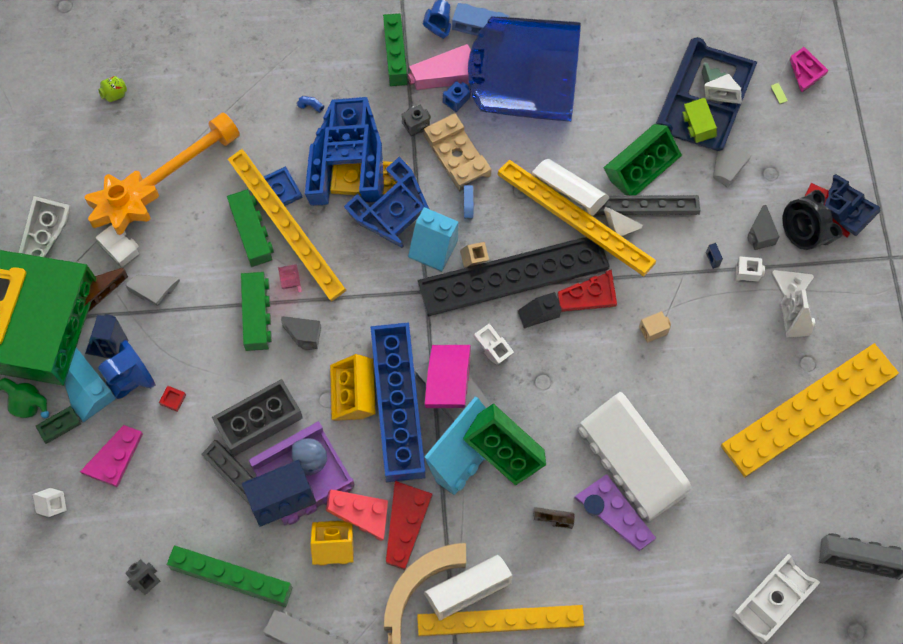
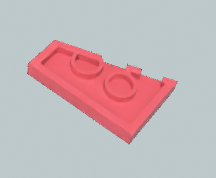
[326,489,388,541]

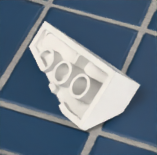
[19,196,71,257]
[781,290,815,338]

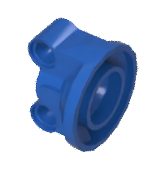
[98,340,156,399]

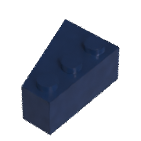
[85,314,129,359]

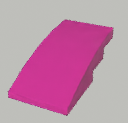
[425,345,471,408]

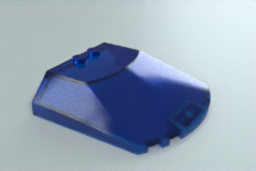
[468,16,581,122]

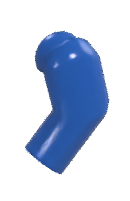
[297,96,325,113]

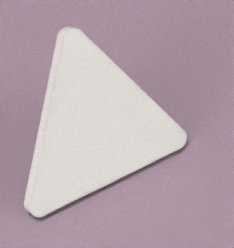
[772,270,814,296]

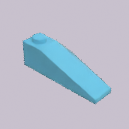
[65,348,116,422]

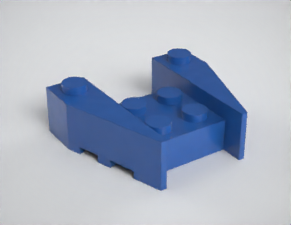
[344,156,429,248]

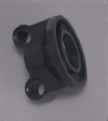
[782,190,842,250]

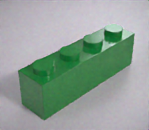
[383,13,407,87]
[227,189,274,267]
[241,272,272,351]

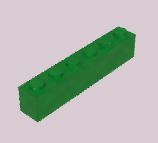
[166,545,293,607]

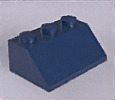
[242,459,317,527]

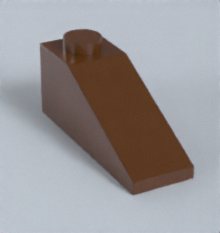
[84,268,128,312]

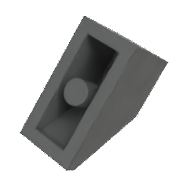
[748,205,779,250]
[281,316,321,350]

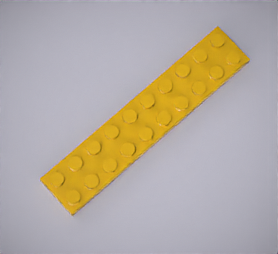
[721,343,899,478]

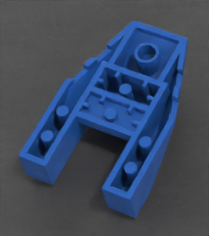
[305,97,384,206]

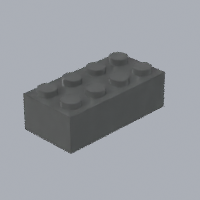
[212,379,303,457]

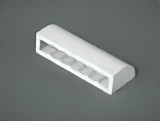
[532,159,609,216]
[424,555,512,621]

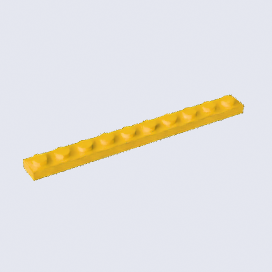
[228,149,347,302]
[498,159,656,277]

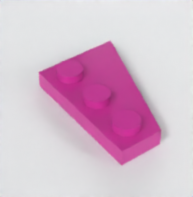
[80,425,143,487]

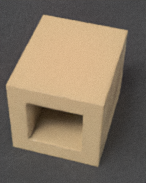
[460,242,489,268]
[639,311,671,343]

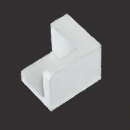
[33,488,67,517]

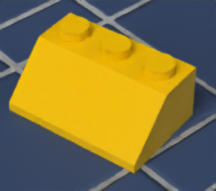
[330,354,376,421]

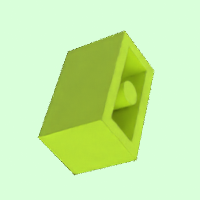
[682,98,717,143]

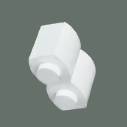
[95,225,139,268]

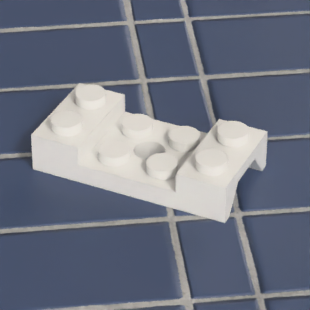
[732,554,820,644]

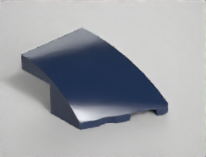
[825,174,881,236]

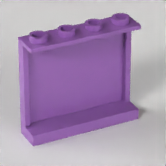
[249,421,355,525]

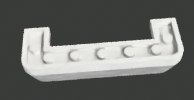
[578,392,692,522]

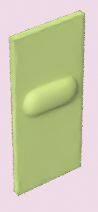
[771,83,788,104]

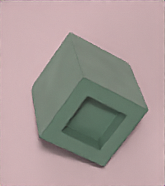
[701,63,726,84]

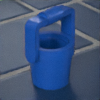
[423,0,451,39]

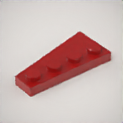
[386,481,433,570]

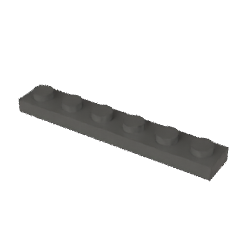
[595,195,701,215]

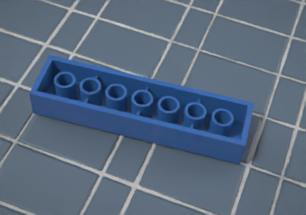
[370,322,426,482]

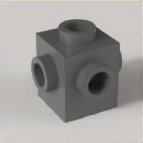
[402,104,431,136]
[125,559,160,595]

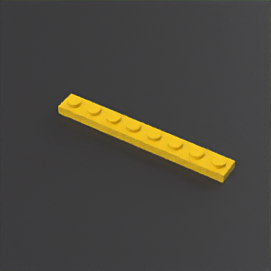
[417,605,584,637]

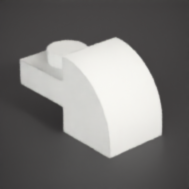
[473,323,514,365]

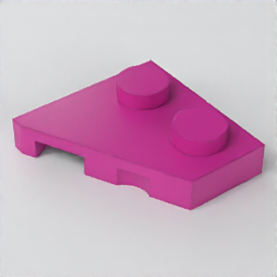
[790,47,829,92]

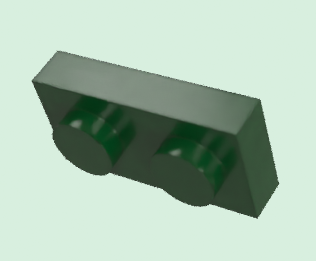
[35,406,81,444]

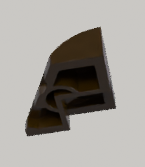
[533,507,575,529]

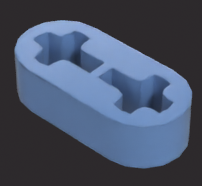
[464,185,474,219]

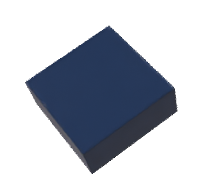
[706,243,723,269]

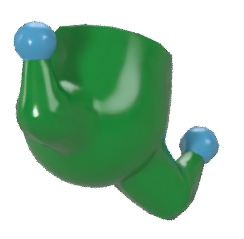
[0,378,50,418]

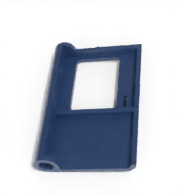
[655,37,757,151]

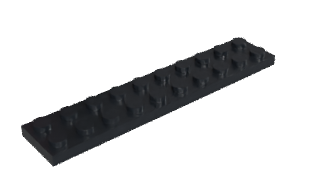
[418,237,610,317]

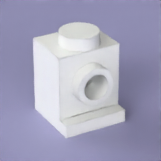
[735,256,765,282]

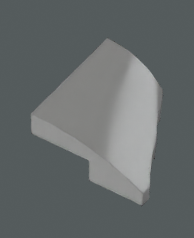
[713,143,751,188]
[125,274,180,306]

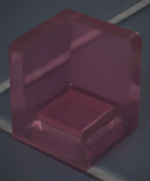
[278,264,302,292]

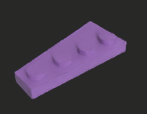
[574,474,656,551]

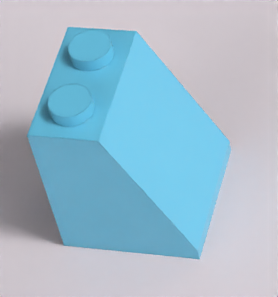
[408,207,459,272]

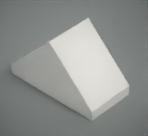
[705,74,742,104]
[604,207,643,236]

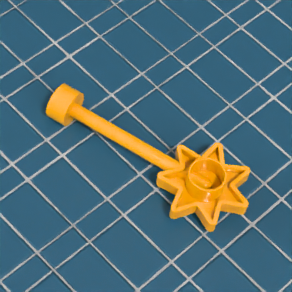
[85,112,240,235]

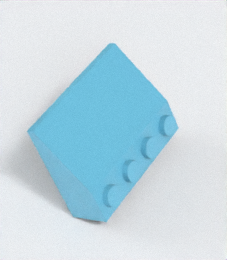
[424,396,486,495]

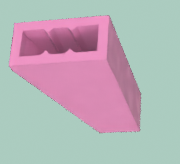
[407,44,483,90]

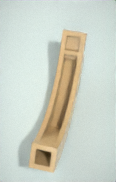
[384,543,466,644]

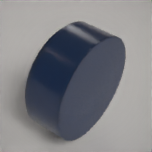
[584,494,604,516]

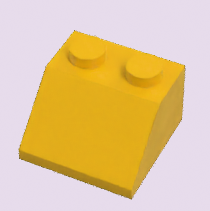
[311,520,354,566]

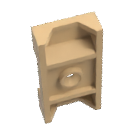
[424,113,492,192]

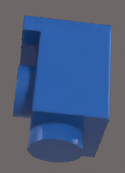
[443,81,470,112]

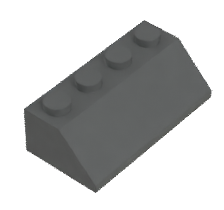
[819,533,903,580]

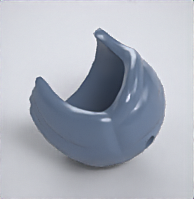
[292,438,327,476]

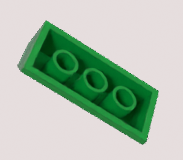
[603,124,682,196]
[463,403,546,486]

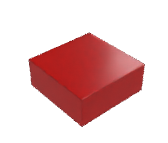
[159,385,186,412]

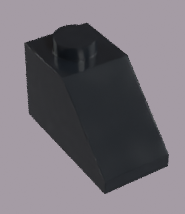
[518,292,561,328]

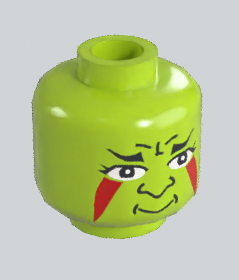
[98,76,127,102]

